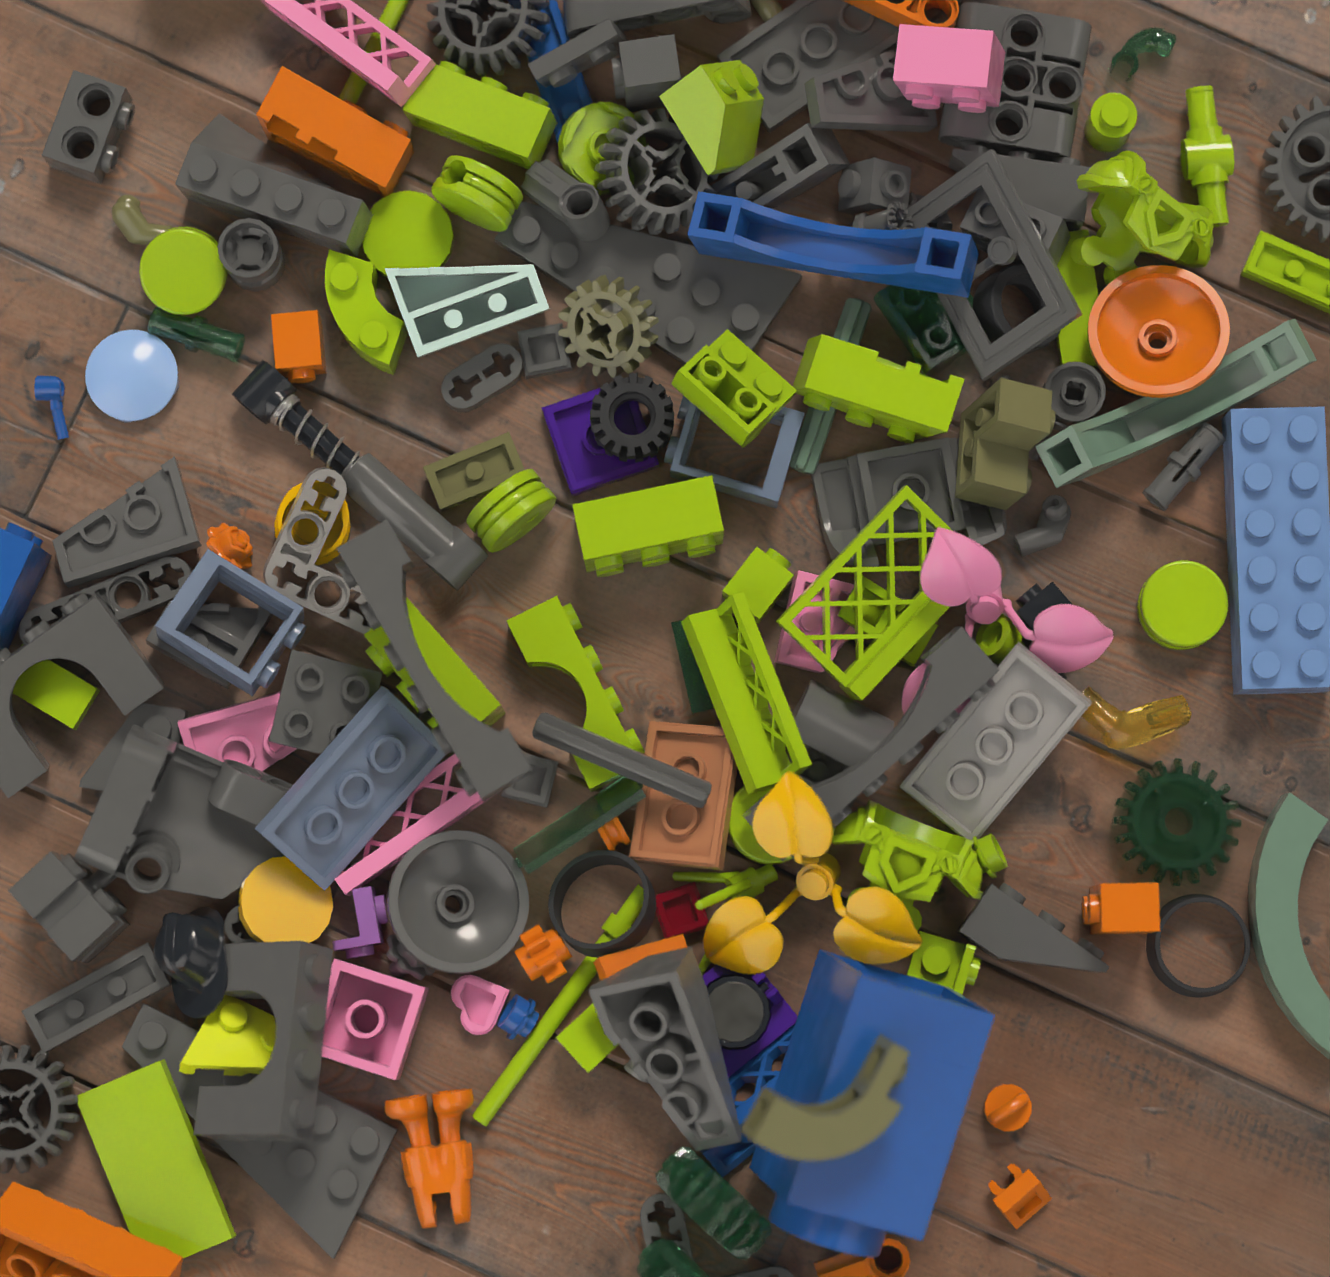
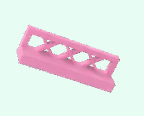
[261,0,436,108]
[335,754,492,896]

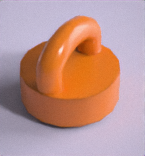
[984,1084,1032,1131]

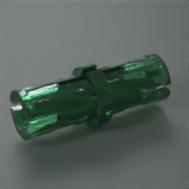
[148,306,245,363]

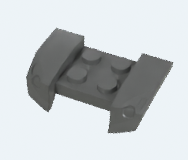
[810,437,1007,567]

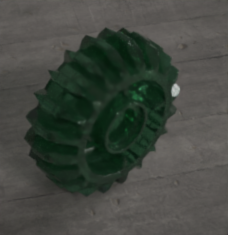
[1112,758,1241,887]
[655,1146,772,1261]

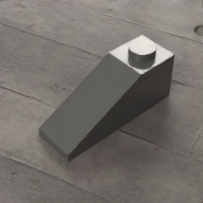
[711,123,850,209]

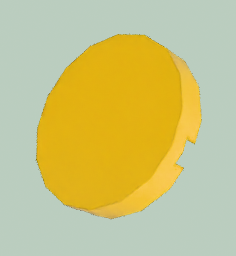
[238,856,333,943]

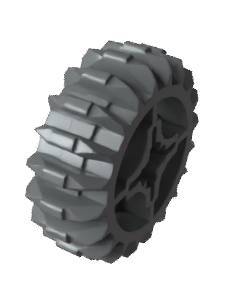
[426,0,550,77]
[594,108,720,235]
[0,1045,80,1174]

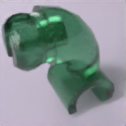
[1109,27,1177,81]

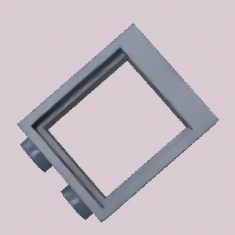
[664,396,804,509]
[155,549,307,697]

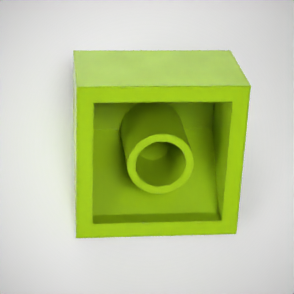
[659,60,764,175]

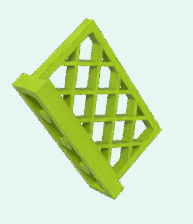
[776,485,953,701]

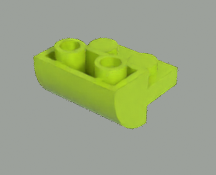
[671,329,797,448]

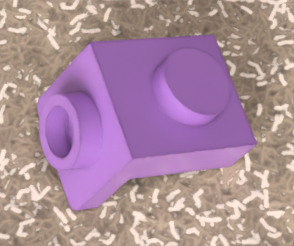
[332,886,389,959]

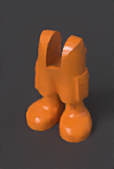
[384,1088,474,1229]

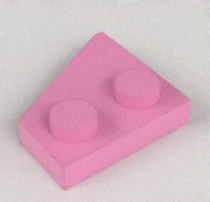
[774,570,855,673]

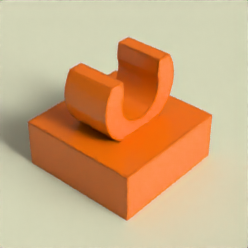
[988,1164,1052,1230]

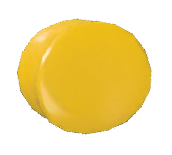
[274,480,350,566]

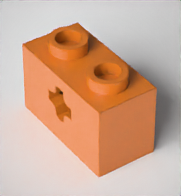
[1081,883,1160,934]

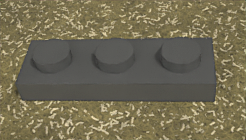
[22,942,172,1052]

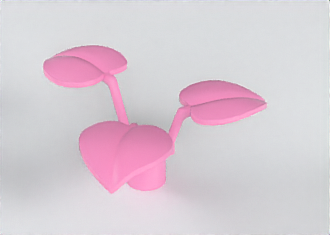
[901,527,1113,714]

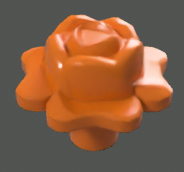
[206,523,253,569]

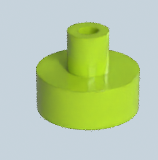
[975,614,1025,664]

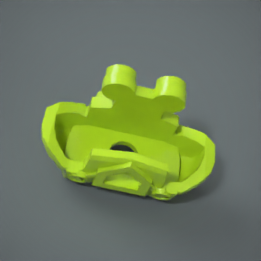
[1071,151,1214,285]
[831,800,983,931]

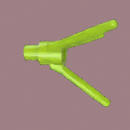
[672,864,778,976]

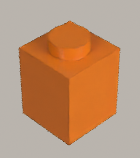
[271,310,327,383]

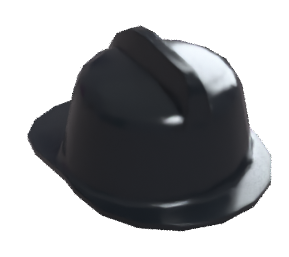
[154,906,228,1018]

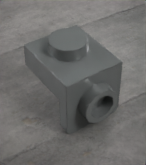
[838,157,911,215]

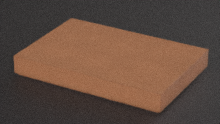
[629,721,738,870]

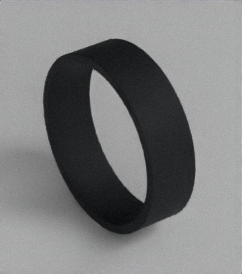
[548,850,656,958]

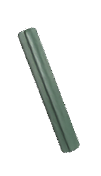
[790,298,872,474]

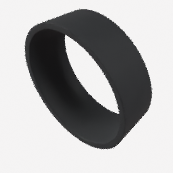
[1146,894,1250,998]

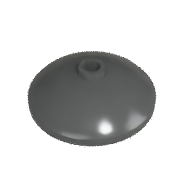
[387,830,529,974]

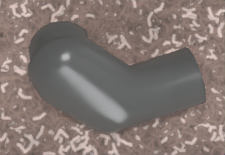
[1014,495,1071,557]

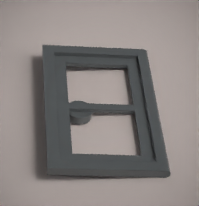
[906,149,1083,381]

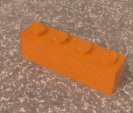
[0,1181,183,1277]

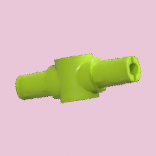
[1180,85,1234,228]

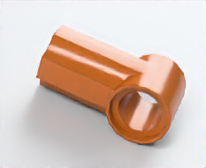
[814,1234,910,1277]

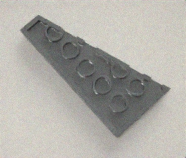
[122,1004,398,1259]

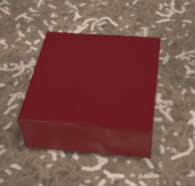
[656,882,709,939]

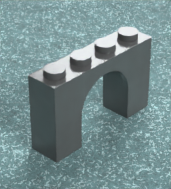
[0,592,164,798]
[194,941,333,1141]

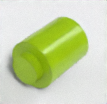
[1084,92,1137,152]

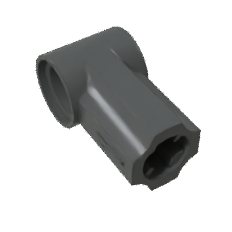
[521,159,610,241]

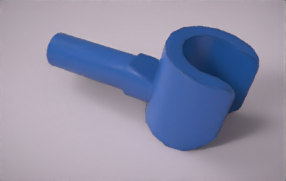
[34,376,69,440]

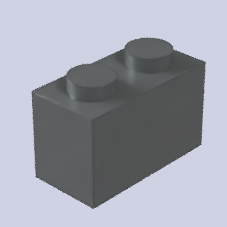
[611,34,681,112]

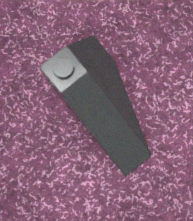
[588,946,742,1151]

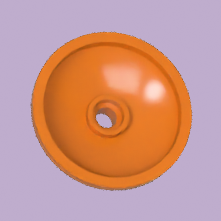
[1088,265,1230,398]

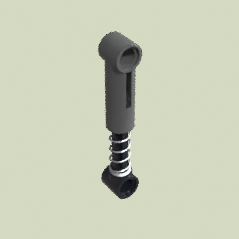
[232,360,489,591]

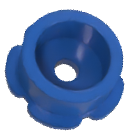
[497,994,539,1040]

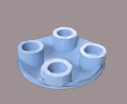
[85,330,179,423]

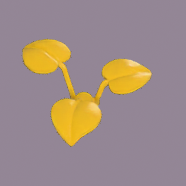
[704,771,923,974]

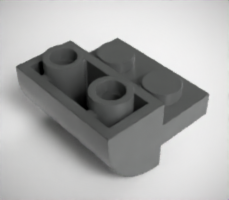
[785,678,894,808]

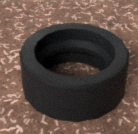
[972,263,1060,355]

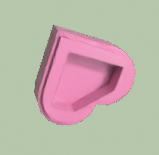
[451,975,510,1035]

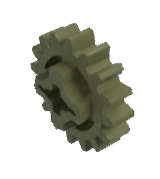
[558,275,659,378]

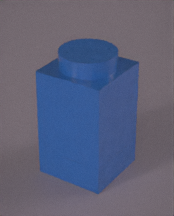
[749,949,995,1257]

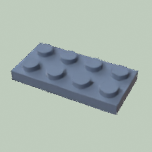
[255,686,445,891]

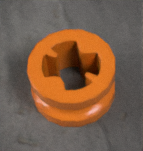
[590,806,631,851]

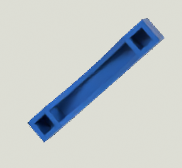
[688,191,979,298]

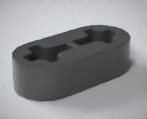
[441,344,523,413]

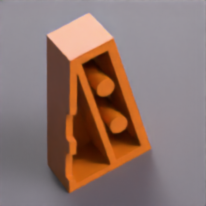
[256,66,414,197]

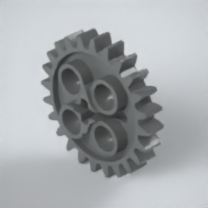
[1261,96,1330,243]

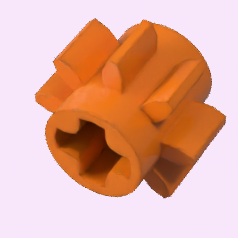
[514,924,573,984]

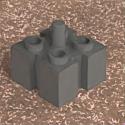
[8,851,131,963]

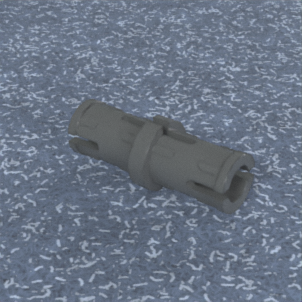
[1142,422,1226,511]

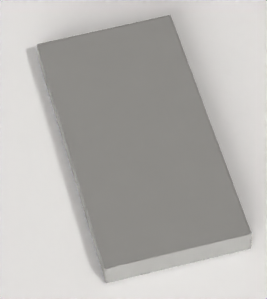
[899,642,1092,840]

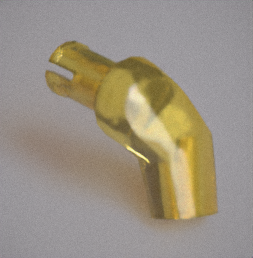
[1081,686,1191,750]

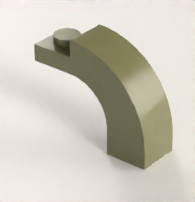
[740,1034,910,1161]

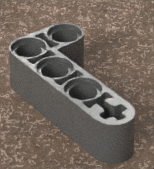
[563,0,751,39]

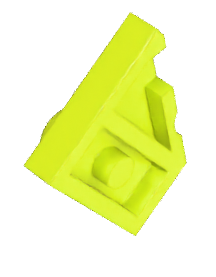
[179,995,276,1076]

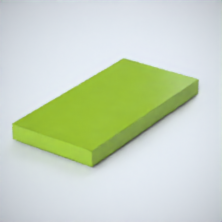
[77,1059,236,1258]

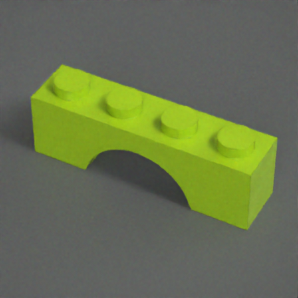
[506,596,645,792]

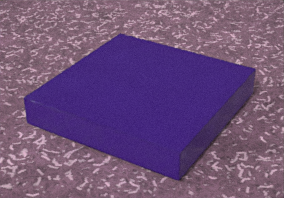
[542,388,659,497]

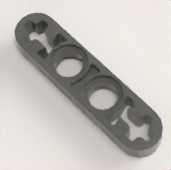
[18,556,192,644]

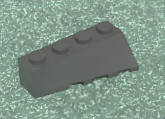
[175,113,373,258]

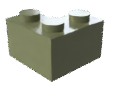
[955,378,1055,510]

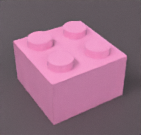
[893,24,1005,113]
[321,959,429,1080]

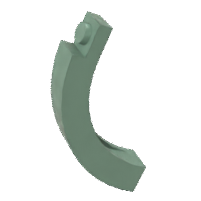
[1035,319,1317,488]
[1248,792,1330,1059]

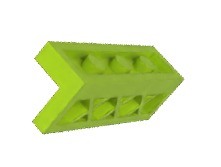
[681,591,812,795]

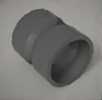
[218,218,286,292]
[1042,362,1105,432]

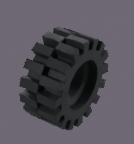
[590,373,674,463]

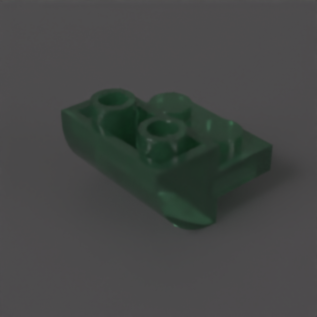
[873,285,973,376]

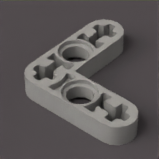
[263,467,372,634]

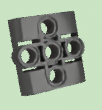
[938,2,1092,162]

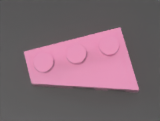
[177,691,297,771]

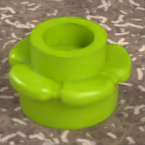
[972,833,1008,879]

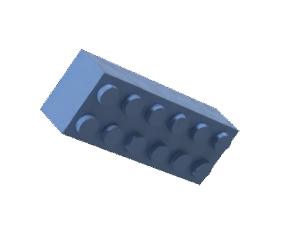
[1222,407,1330,695]

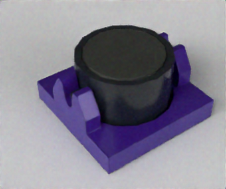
[702,965,798,1078]

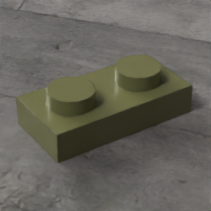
[423,432,525,512]

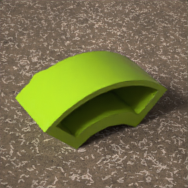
[325,249,408,375]

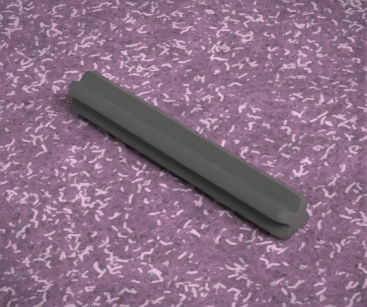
[532,712,712,808]

